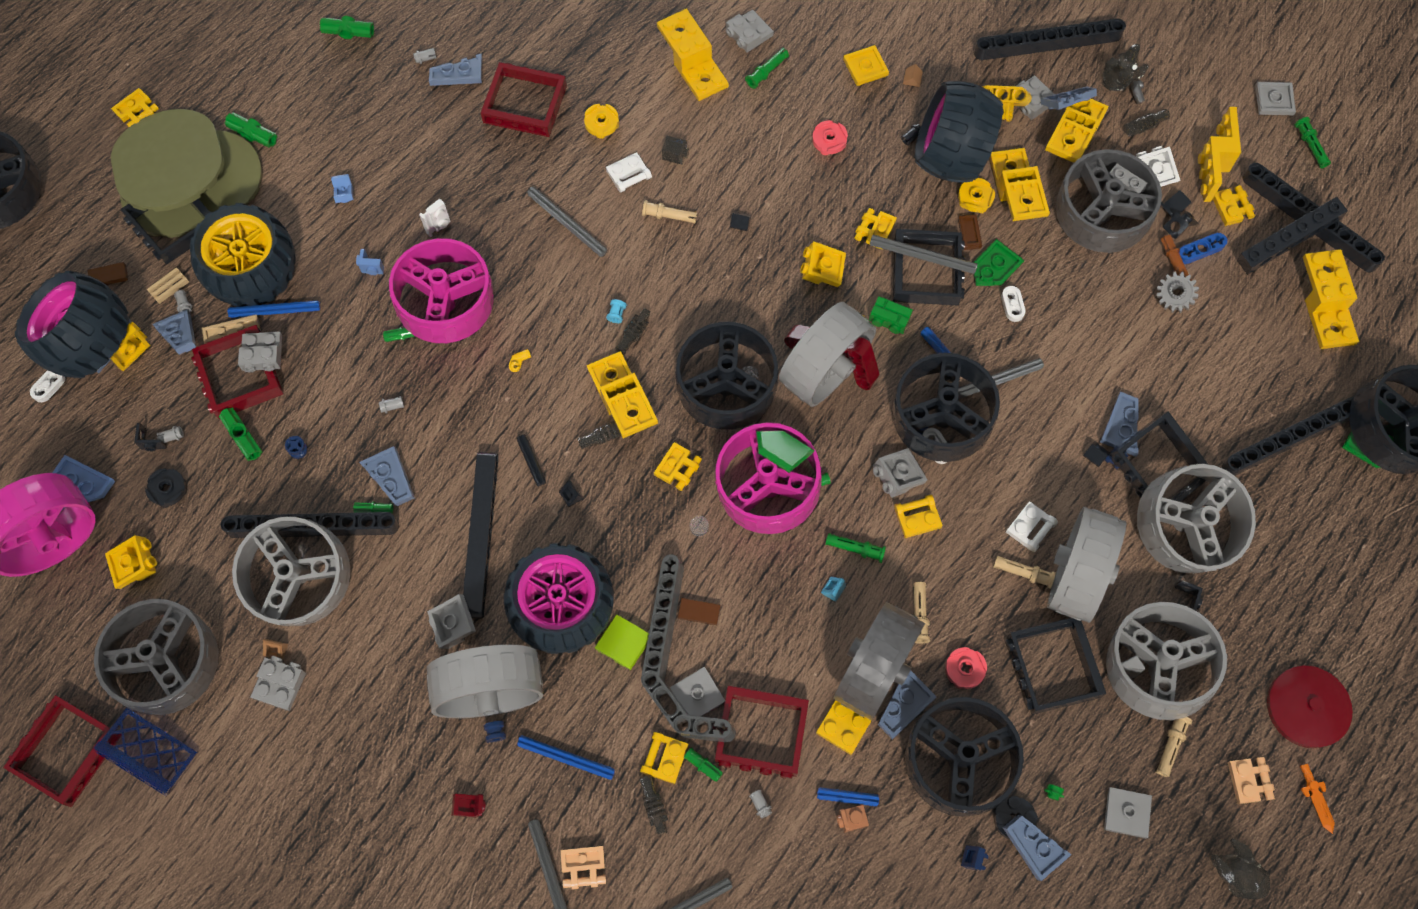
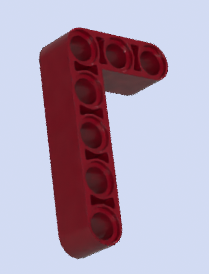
[784,325,880,390]

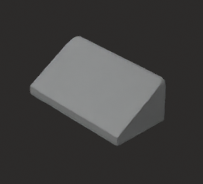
[1122,655,1145,678]

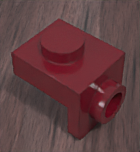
[451,793,486,818]

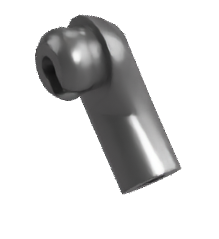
[1131,80,1145,104]

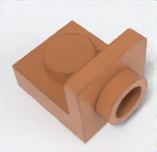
[836,805,869,833]

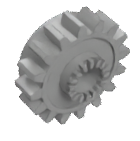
[1156,272,1199,313]

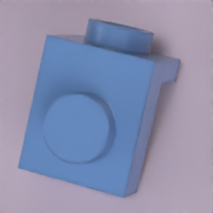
[331,174,353,203]
[356,249,384,275]

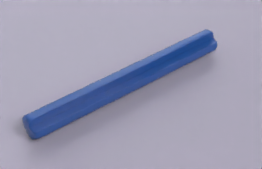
[228,301,320,318]
[517,735,615,780]

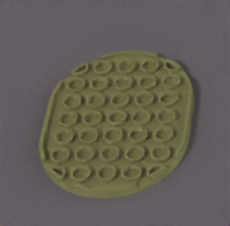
[111,109,224,212]
[120,130,263,238]

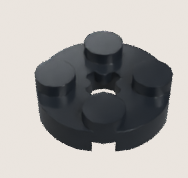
[145,468,187,508]
[994,796,1038,839]

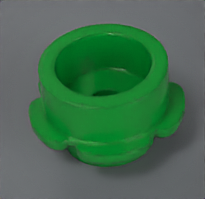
[1044,784,1064,801]

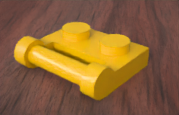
[894,494,943,538]
[640,732,689,784]

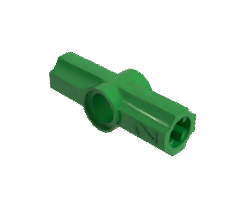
[320,16,374,39]
[225,112,277,148]
[219,407,262,461]

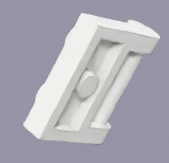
[606,152,652,193]
[1006,501,1058,552]

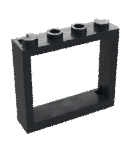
[121,199,210,265]
[893,229,965,306]
[1109,411,1209,512]
[1006,618,1107,715]

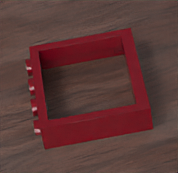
[481,62,567,137]
[191,325,283,419]
[715,686,809,779]
[3,695,122,807]

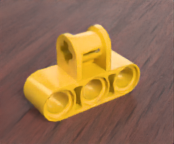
[982,85,1032,122]

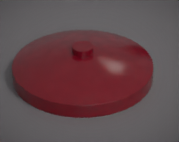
[1267,666,1353,749]

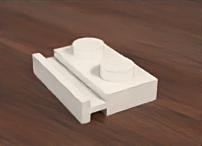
[419,199,451,237]

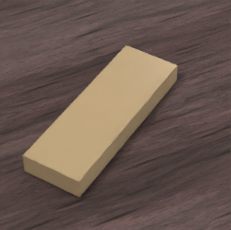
[202,315,261,344]

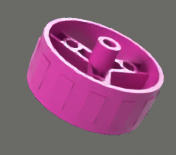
[389,239,494,343]
[715,423,821,534]
[0,473,96,577]

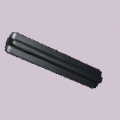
[516,434,546,487]

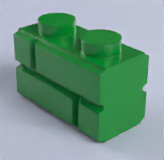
[869,296,913,334]

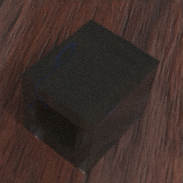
[662,136,690,165]

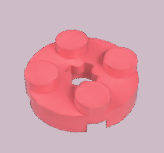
[812,120,848,155]
[945,647,987,689]

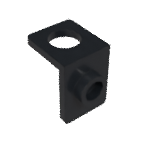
[1161,190,1192,218]
[1163,211,1198,239]
[134,423,167,452]
[1175,580,1203,611]

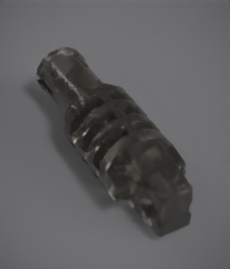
[1123,109,1170,136]
[615,308,651,355]
[577,421,621,450]
[639,775,668,835]

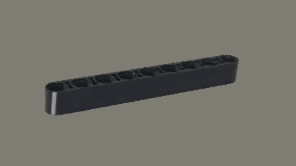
[974,19,1126,60]
[1243,163,1385,273]
[1222,395,1355,476]
[463,452,498,619]
[220,512,399,538]

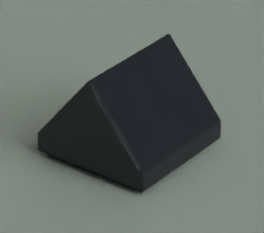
[730,211,752,231]
[1083,441,1110,467]
[559,480,583,507]

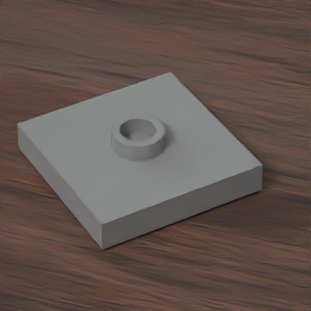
[1255,82,1296,115]
[670,667,725,717]
[1104,787,1152,839]

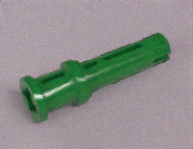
[745,48,789,89]
[1294,117,1331,169]
[825,533,886,563]

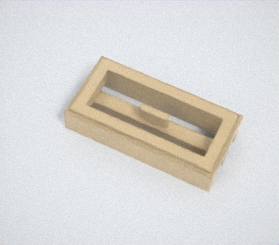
[147,267,189,304]

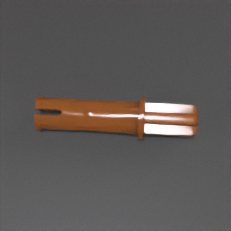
[1161,235,1192,281]

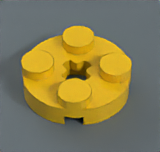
[584,104,619,139]
[958,178,995,213]

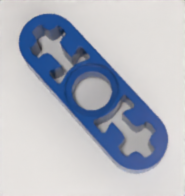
[1179,233,1227,264]

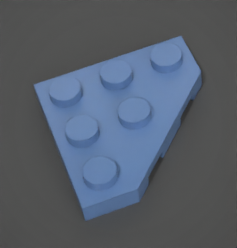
[52,455,115,510]

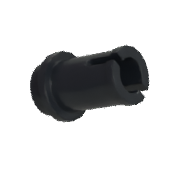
[901,124,921,145]

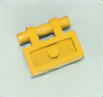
[111,88,159,127]
[1213,185,1255,226]
[854,208,897,250]
[654,442,702,491]

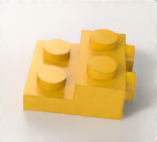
[800,241,846,287]
[110,322,150,371]
[105,535,157,589]

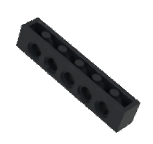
[1237,197,1348,275]

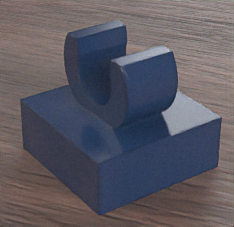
[961,845,989,871]

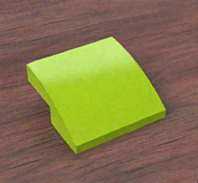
[595,615,649,670]

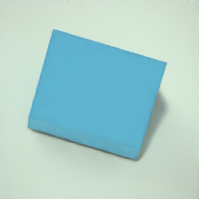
[821,577,846,602]

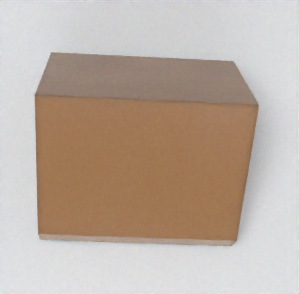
[903,64,923,87]
[263,638,288,660]

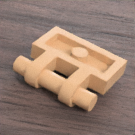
[1228,757,1275,804]
[561,846,606,890]

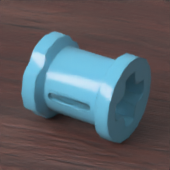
[606,299,627,324]

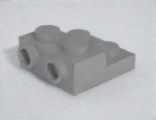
[726,9,774,53]
[1015,76,1054,120]
[1109,164,1147,194]
[238,332,282,372]
[873,448,927,498]
[427,594,476,649]
[250,656,306,711]

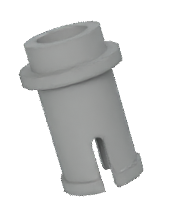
[413,48,436,64]
[174,290,192,313]
[379,396,404,413]
[156,426,184,443]
[749,790,772,819]

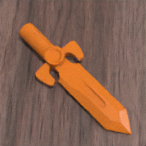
[1300,764,1335,834]

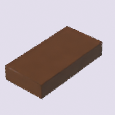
[958,214,982,250]
[87,262,128,285]
[678,598,721,626]

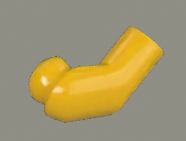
[509,349,531,372]

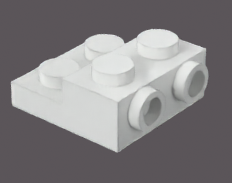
[1136,146,1180,187]

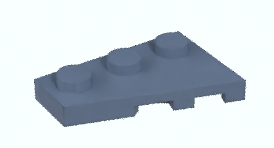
[429,53,483,86]
[1041,86,1097,110]
[153,310,196,354]
[1100,392,1138,457]
[359,446,415,506]
[878,671,936,740]
[1003,815,1072,881]

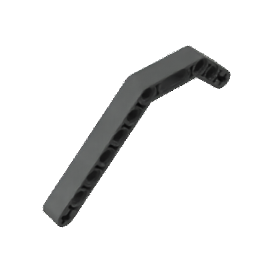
[641,554,736,742]

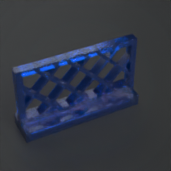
[93,708,197,797]

